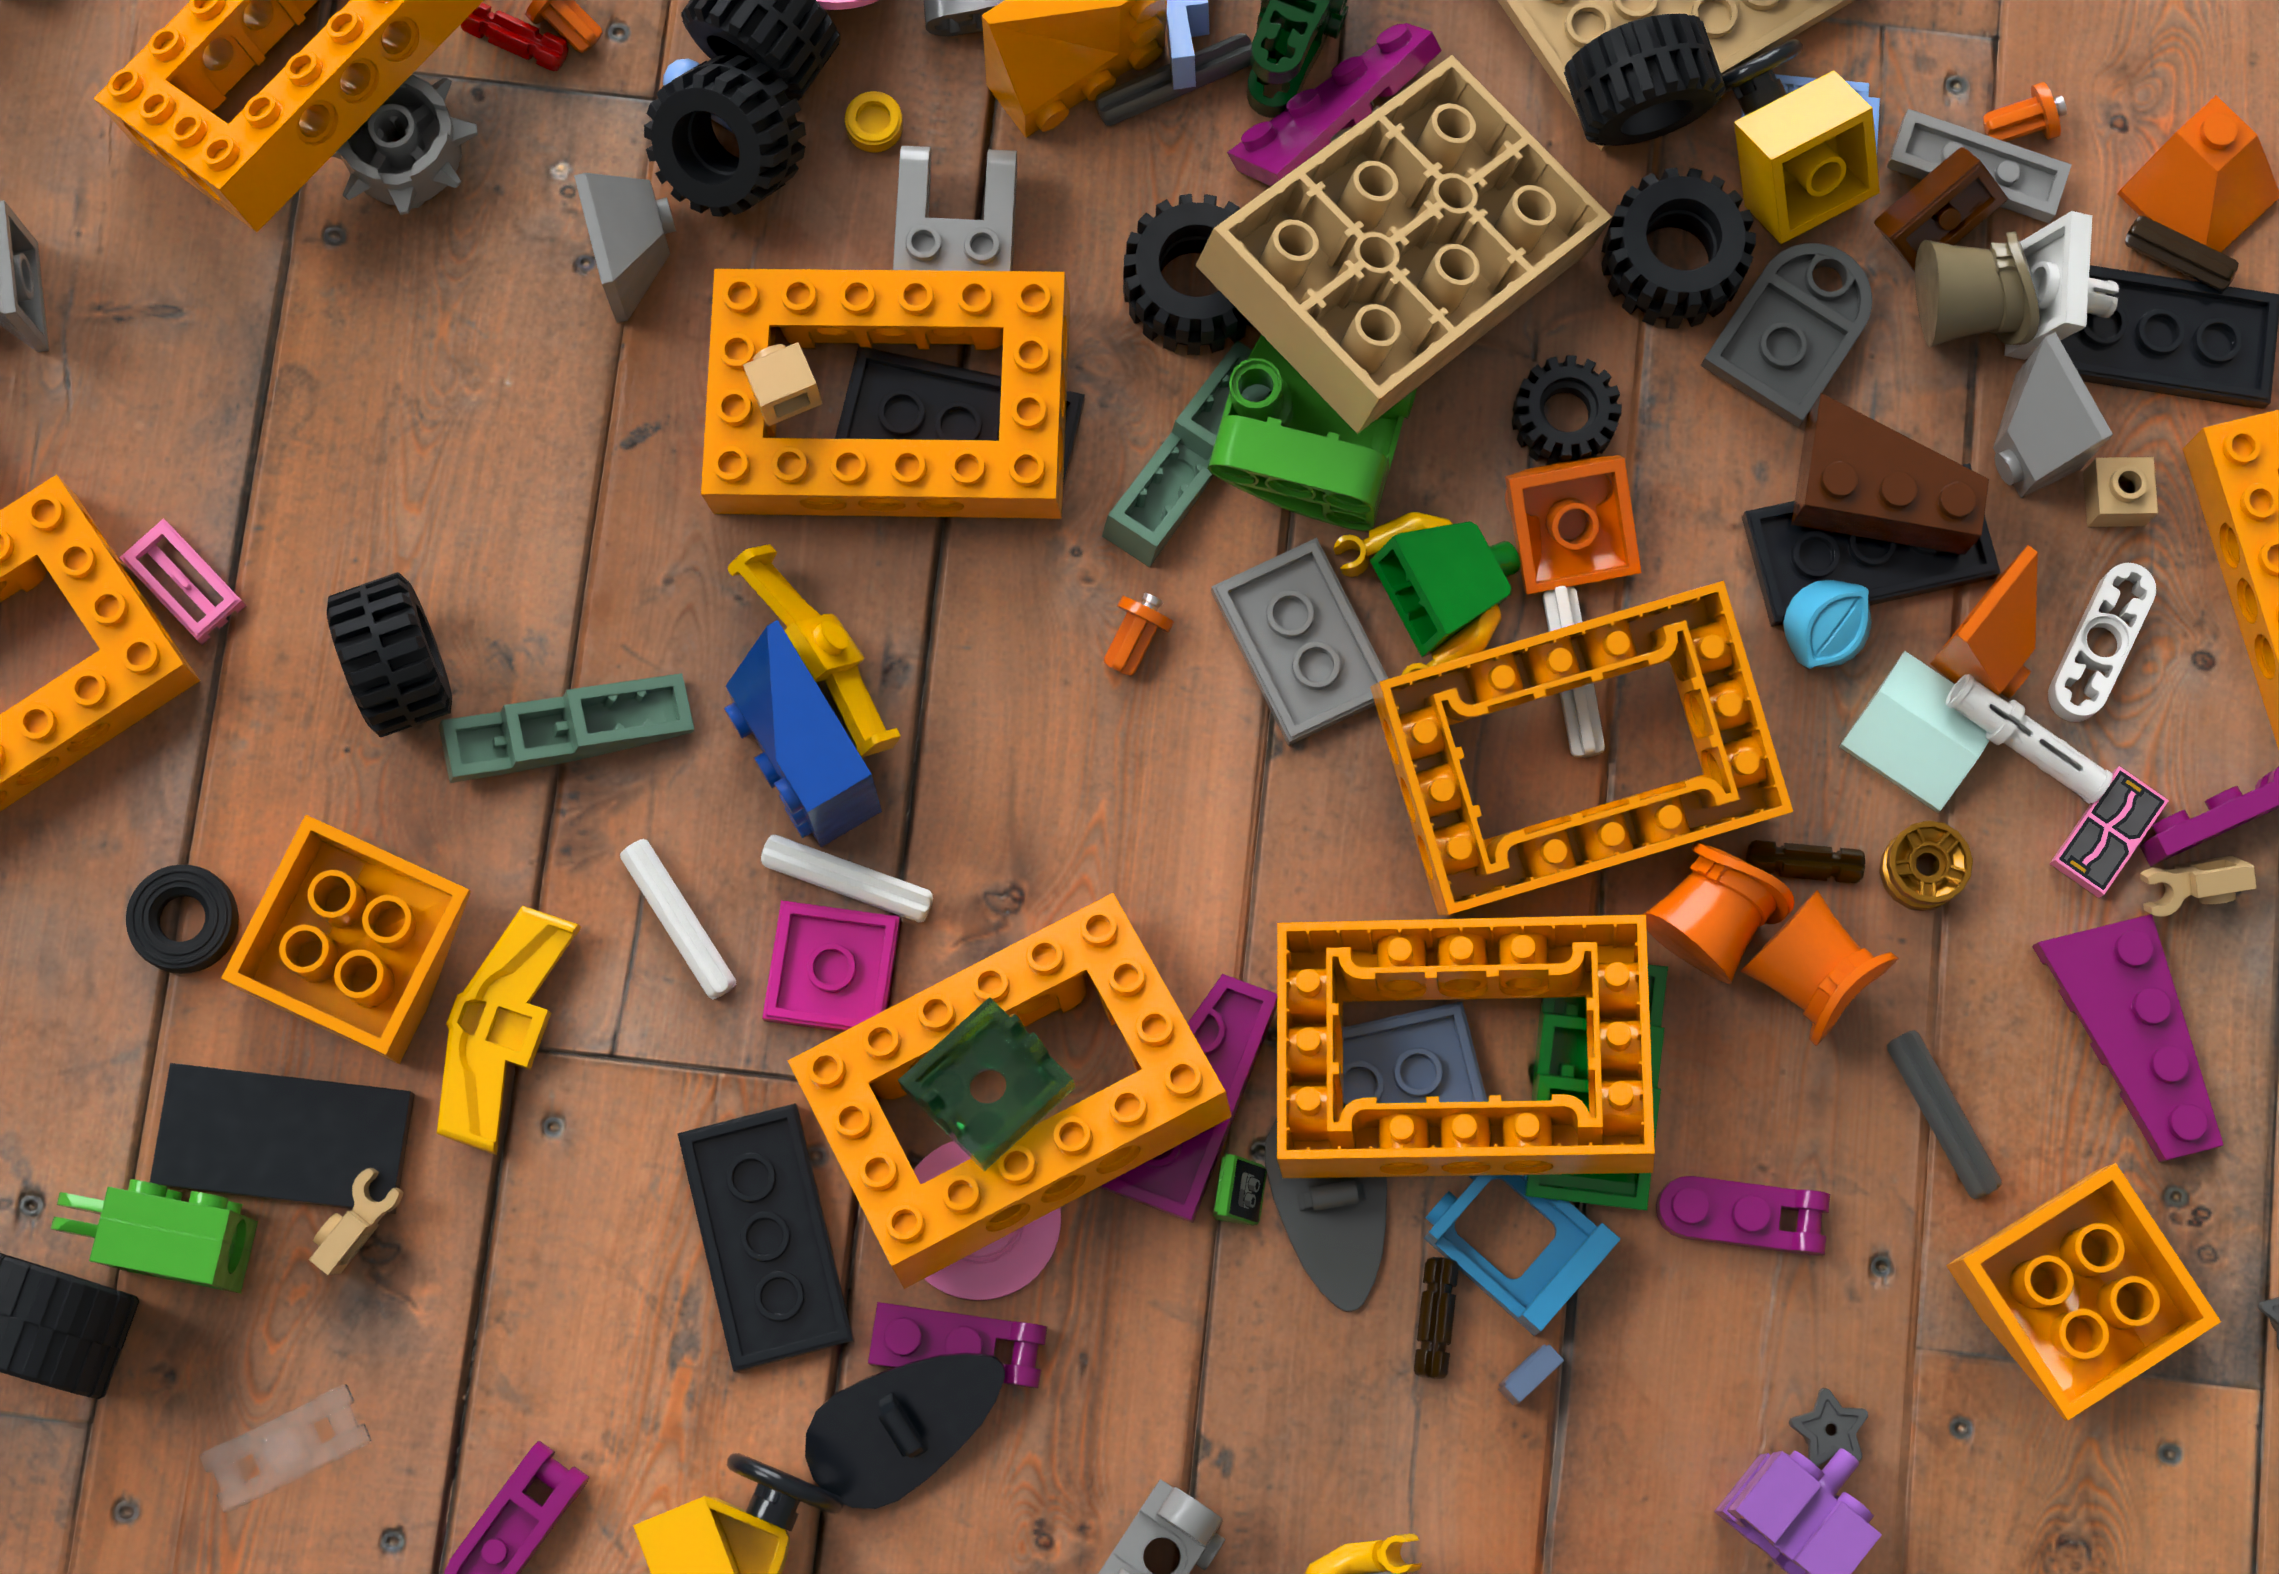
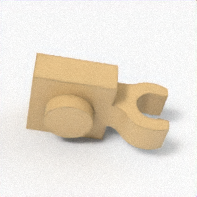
[2140,856,2256,916]
[309,1168,404,1275]

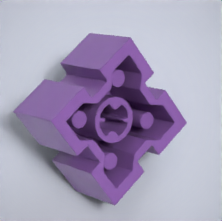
[1714,1448,1882,1574]

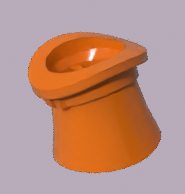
[1642,841,1795,984]
[1740,890,1899,1046]

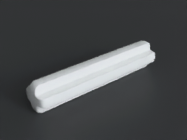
[1542,586,1605,758]
[761,835,933,923]
[620,839,736,1000]

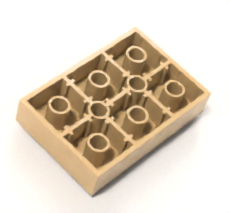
[1195,55,1612,434]

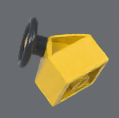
[1722,39,1880,244]
[633,1453,843,1574]

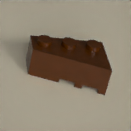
[1791,393,1989,555]

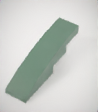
[438,673,694,783]

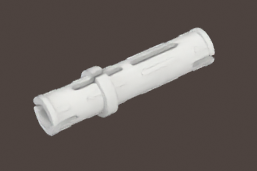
[1945,674,2113,804]

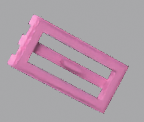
[119,518,246,645]

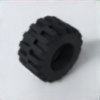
[681,0,841,101]
[1564,14,1726,146]
[644,55,806,217]
[1601,168,1756,329]
[1123,194,1253,355]
[327,572,452,738]

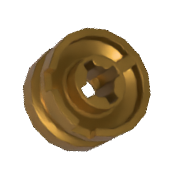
[1879,820,1973,911]

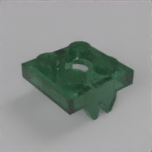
[898,997,1076,1171]

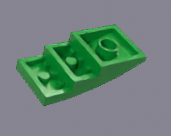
[1525,964,1668,1210]

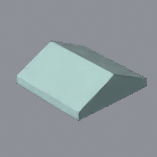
[1839,651,1989,813]

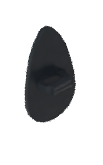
[805,1352,1005,1509]

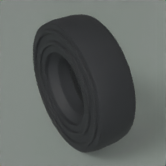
[126,865,239,974]

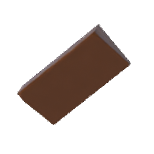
[1874,147,2008,272]

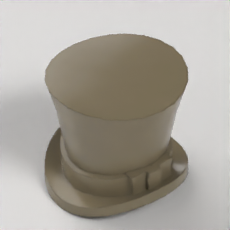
[1915,231,2040,347]

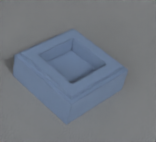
[1498,1344,1564,1405]

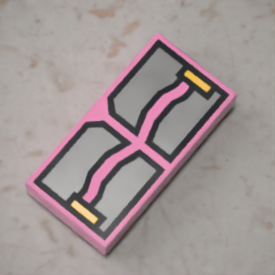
[2049,766,2169,898]

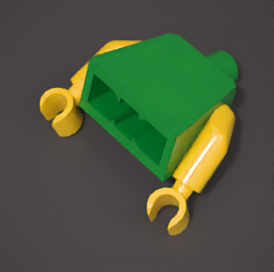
[1333,512,1520,675]

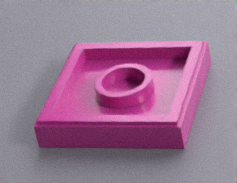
[762,900,901,1032]

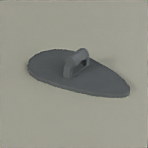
[1265,1118,1387,1312]

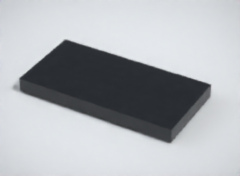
[2061,265,2279,409]
[835,346,1085,490]
[1742,463,2001,627]
[150,1063,415,1214]
[677,1103,854,1372]

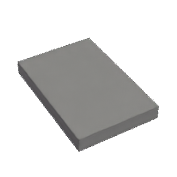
[1211,538,1389,746]

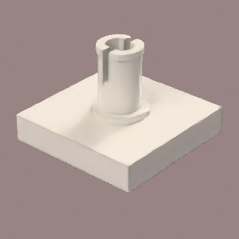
[2004,211,2119,360]

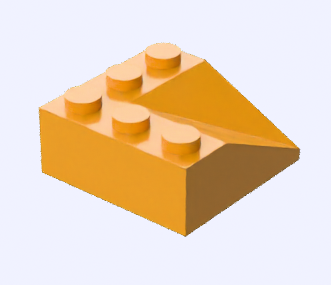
[982,0,1167,138]
[221,814,471,1064]
[1946,1163,2221,1421]

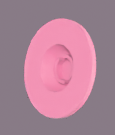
[913,1136,1061,1301]

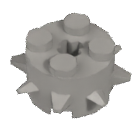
[332,75,478,215]

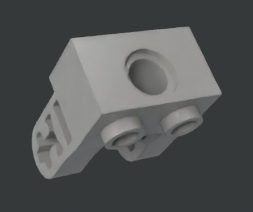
[893,146,1017,271]
[1098,1479,1225,1574]

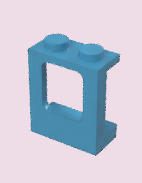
[1424,1175,1621,1336]

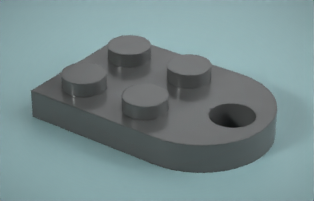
[1701,243,1872,428]

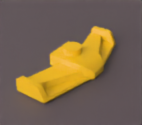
[728,544,901,757]
[436,905,582,1155]

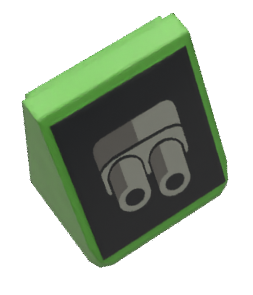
[1213,1154,1267,1226]

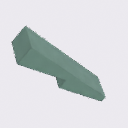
[1102,340,1272,568]

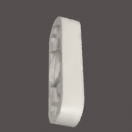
[2048,563,2156,722]

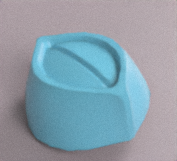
[1783,580,1872,669]

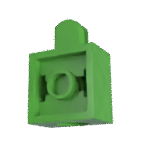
[51,1179,258,1294]

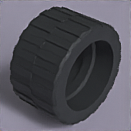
[0,1253,140,1399]

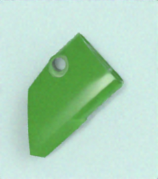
[1207,334,1418,531]

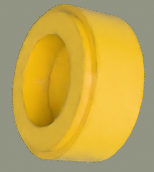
[845,91,903,153]

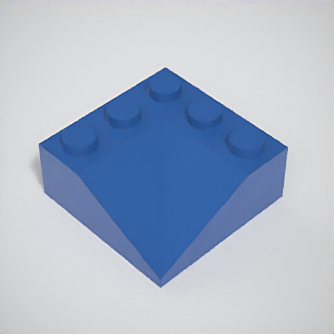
[724,620,882,847]

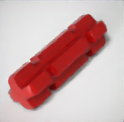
[461,3,569,71]

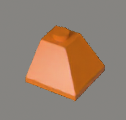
[2117,95,2279,253]
[1930,545,2038,699]

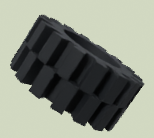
[1511,355,1622,465]

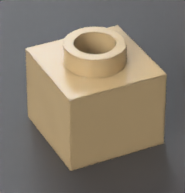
[743,342,822,426]
[2083,457,2158,527]

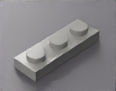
[1886,109,2072,223]

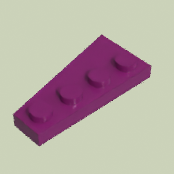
[1227,23,1442,186]
[2032,914,2224,1162]
[1099,974,1277,1223]

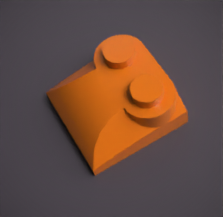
[1505,455,1642,594]

